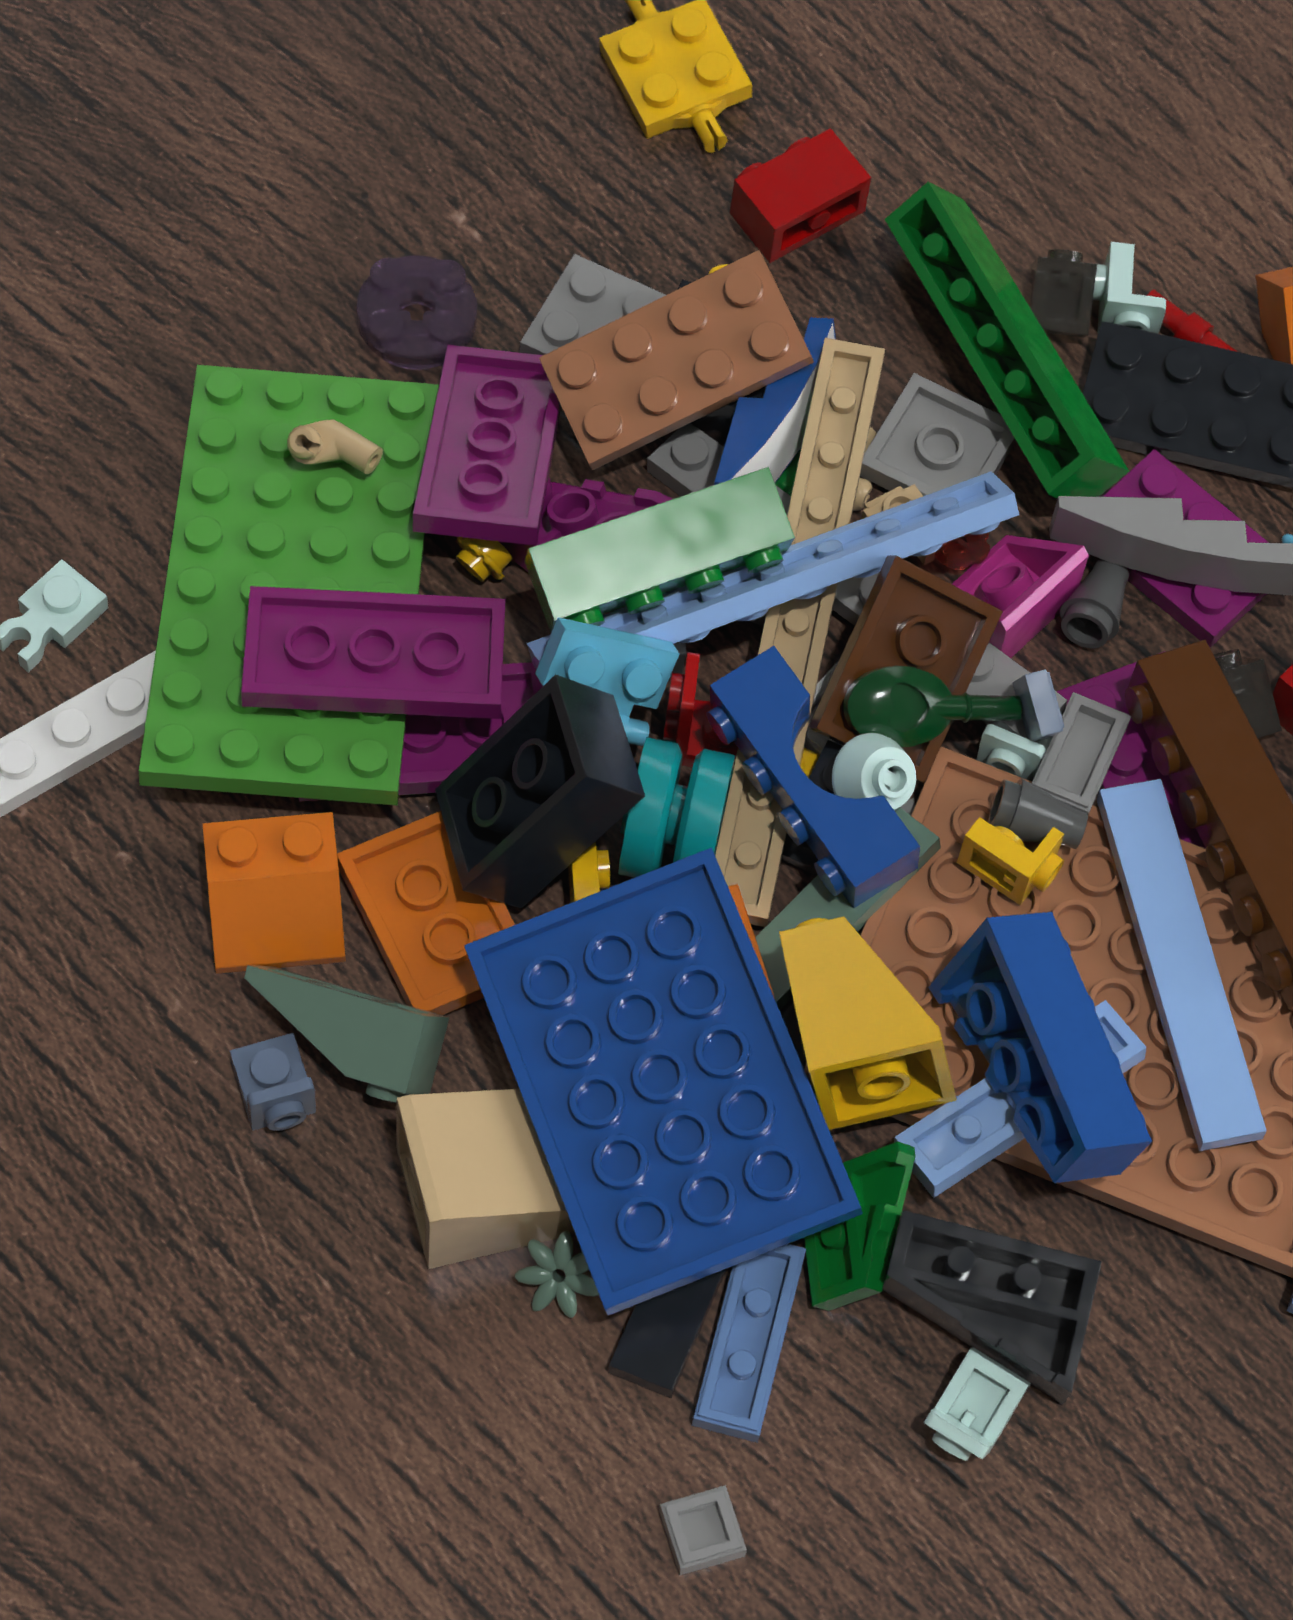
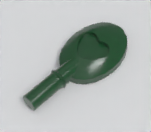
[843,665,1022,747]

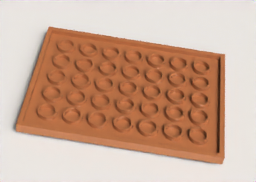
[804,747,1293,1278]

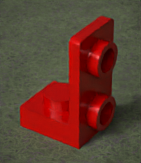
[663,652,738,770]

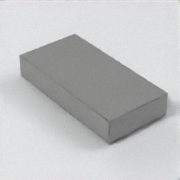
[1031,692,1131,815]

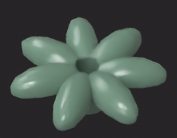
[515,1231,599,1318]

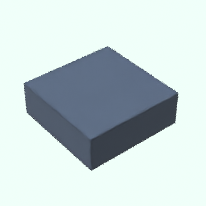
[1012,669,1065,742]

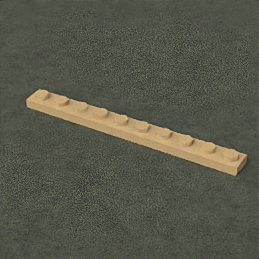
[715,338,885,927]

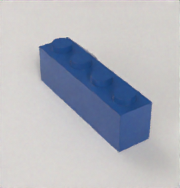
[928,912,1152,1183]

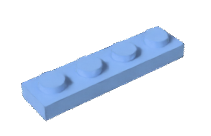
[894,1000,1147,1198]

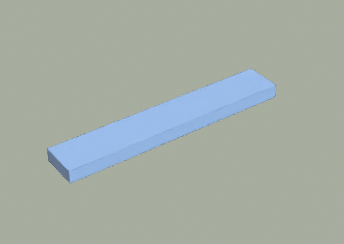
[1096,779,1267,1151]

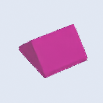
[952,535,1089,658]

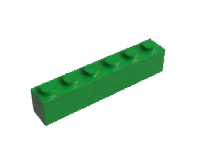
[884,181,1130,498]

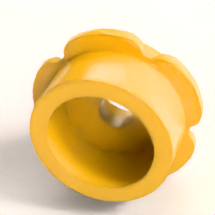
[456,537,513,582]

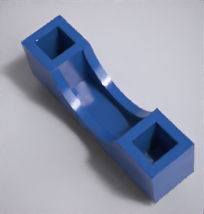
[707,646,920,908]

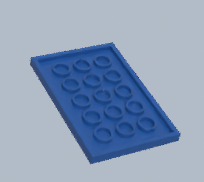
[464,847,862,1316]

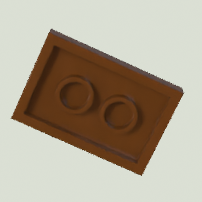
[808,555,1003,783]

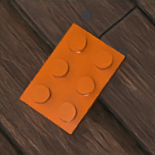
[337,811,515,1015]

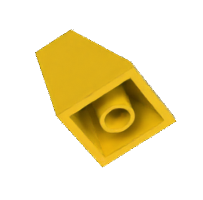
[779,916,957,1130]

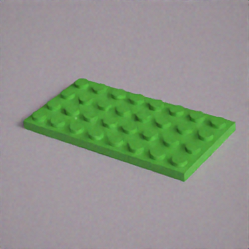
[139,365,439,806]

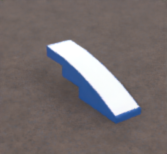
[714,317,836,485]

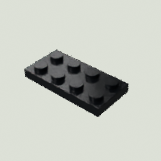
[1083,321,1293,488]

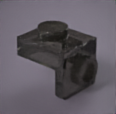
[1213,649,1282,738]

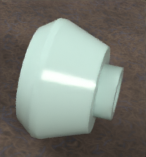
[832,733,916,811]

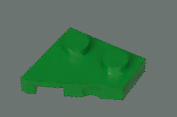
[804,1141,916,1311]

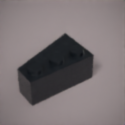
[882,1210,1102,1405]

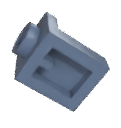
[230,1033,316,1131]

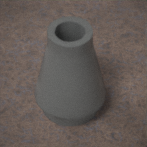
[1060,559,1129,648]
[988,778,1088,849]

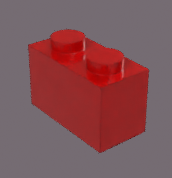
[730,128,872,263]

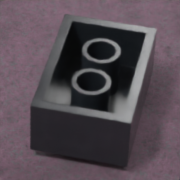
[435,674,645,909]

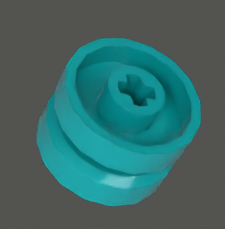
[618,737,735,878]

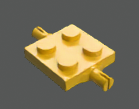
[599,0,752,153]

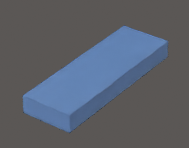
[692,1244,806,1443]

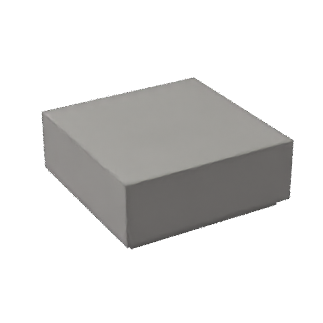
[659,1485,747,1576]

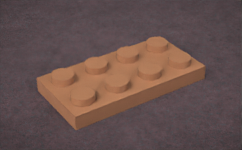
[539,249,814,470]

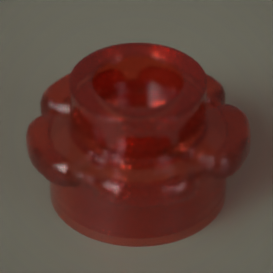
[935,532,990,570]

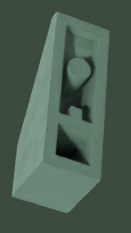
[244,965,450,1103]

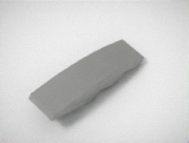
[1049,496,1293,596]

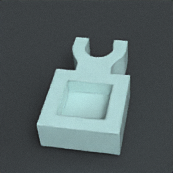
[0,559,109,673]

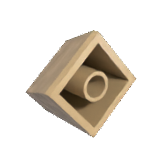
[396,1089,575,1269]

